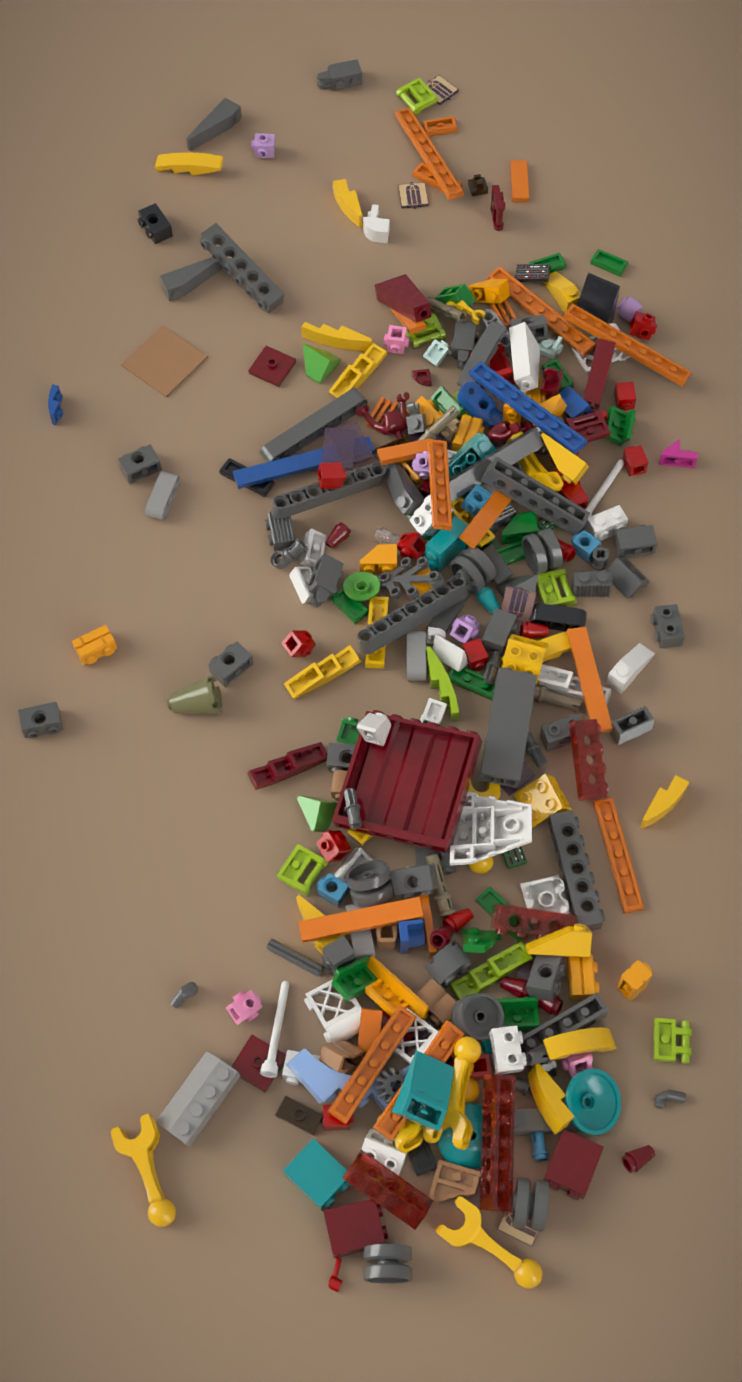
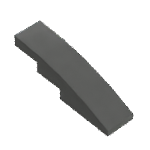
[457,321,507,386]

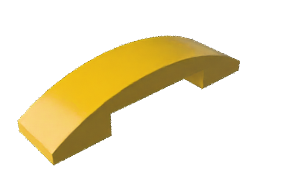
[543,1027,617,1060]

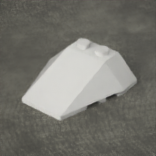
[450,792,532,865]

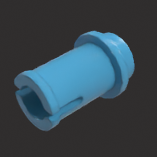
[530,1132,549,1162]

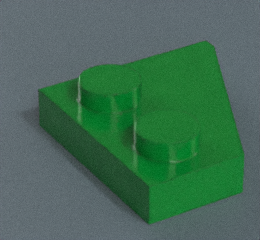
[462,927,502,953]

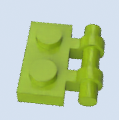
[653,1018,692,1064]

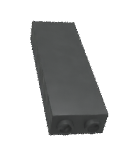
[478,668,537,788]

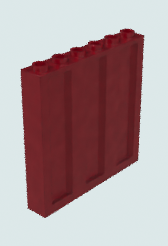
[332,710,482,854]

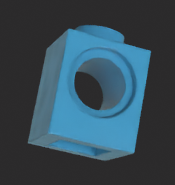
[460,484,492,517]
[571,530,601,563]
[317,873,349,908]

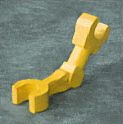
[446,301,485,325]

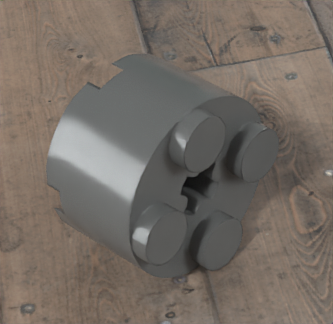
[424,940,472,989]

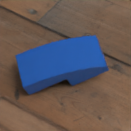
[48,384,63,425]

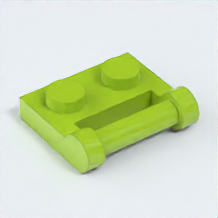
[396,77,437,115]
[403,313,446,348]
[536,569,577,606]
[276,844,328,896]

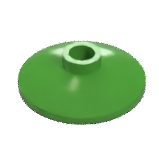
[343,572,380,601]

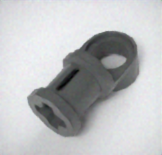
[270,538,308,569]

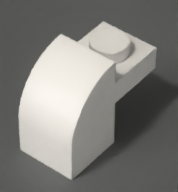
[363,204,390,244]

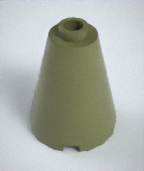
[167,676,223,714]

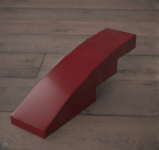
[248,742,328,790]

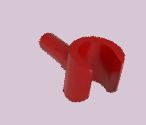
[328,1258,343,1292]

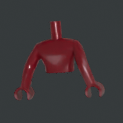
[357,392,410,439]
[487,420,535,443]

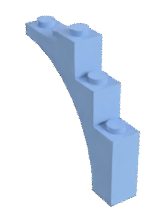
[286,1048,410,1112]

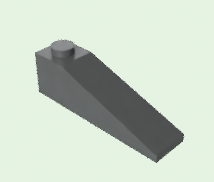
[186,98,242,151]
[160,257,223,301]
[384,462,425,516]
[501,1109,581,1137]

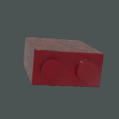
[543,1129,604,1200]
[323,1198,389,1259]

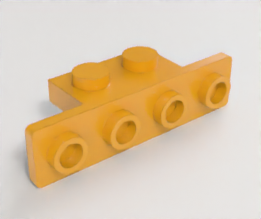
[365,956,429,1021]

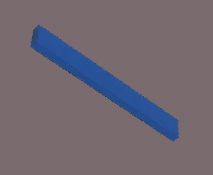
[469,362,588,455]
[233,436,375,489]

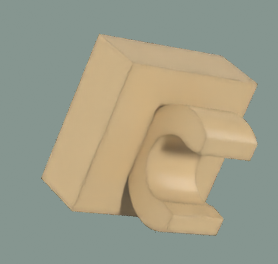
[440,418,460,442]

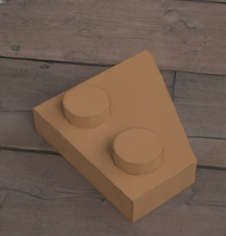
[427,1160,482,1203]

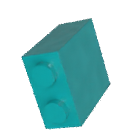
[425,516,468,572]
[283,1138,351,1211]

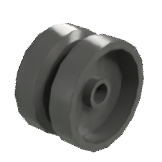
[522,528,563,574]
[449,546,496,594]
[345,860,394,907]
[451,993,504,1040]
[512,1177,549,1231]
[364,1244,412,1284]

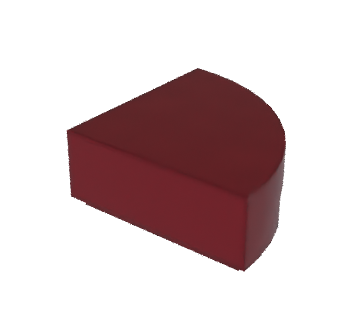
[412,369,432,386]

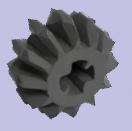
[375,1067,407,1104]

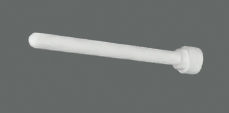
[585,459,625,525]
[260,981,289,1078]

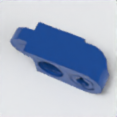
[457,381,503,428]

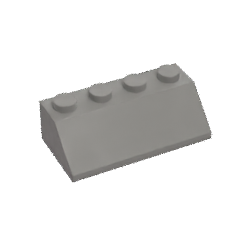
[156,1051,241,1147]

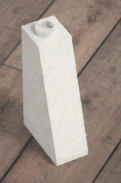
[509,322,540,392]

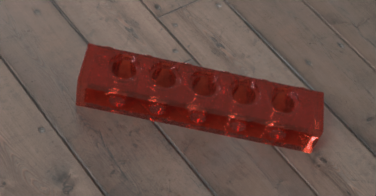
[480,1074,516,1212]

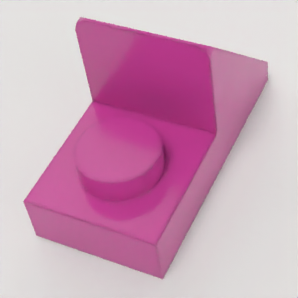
[659,439,698,468]

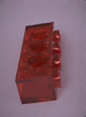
[569,719,609,801]
[490,904,577,939]
[342,1149,434,1230]

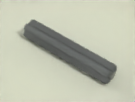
[267,939,323,976]

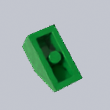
[435,284,476,308]
[500,512,538,545]

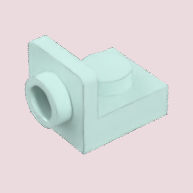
[538,336,564,360]
[423,339,452,367]

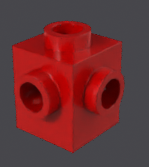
[629,311,657,340]
[397,532,427,559]
[281,630,316,658]
[316,830,352,863]

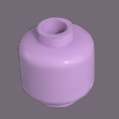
[617,297,643,323]

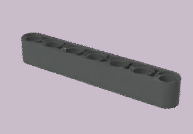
[260,388,368,462]
[449,427,545,502]
[271,462,386,519]
[357,575,468,654]

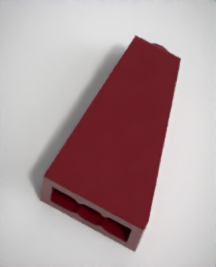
[375,274,432,323]
[583,339,616,409]

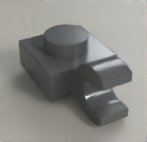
[406,402,427,435]

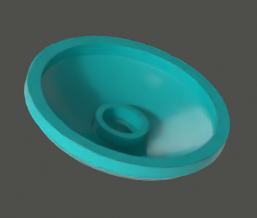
[565,1069,621,1135]
[437,1103,500,1169]

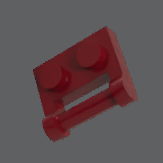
[490,185,506,231]
[565,409,611,443]

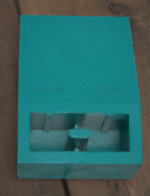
[448,433,496,497]
[392,1050,454,1131]

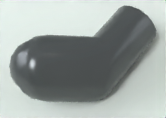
[170,982,198,1009]
[653,1089,686,1109]

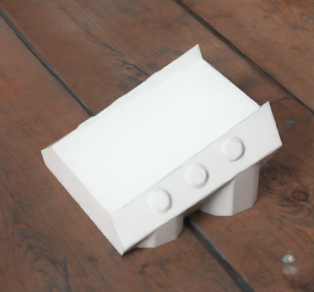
[520,874,570,923]

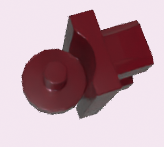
[540,367,564,399]

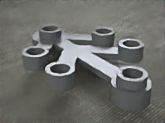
[378,557,444,599]

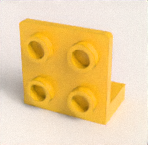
[502,634,548,684]
[514,774,572,828]

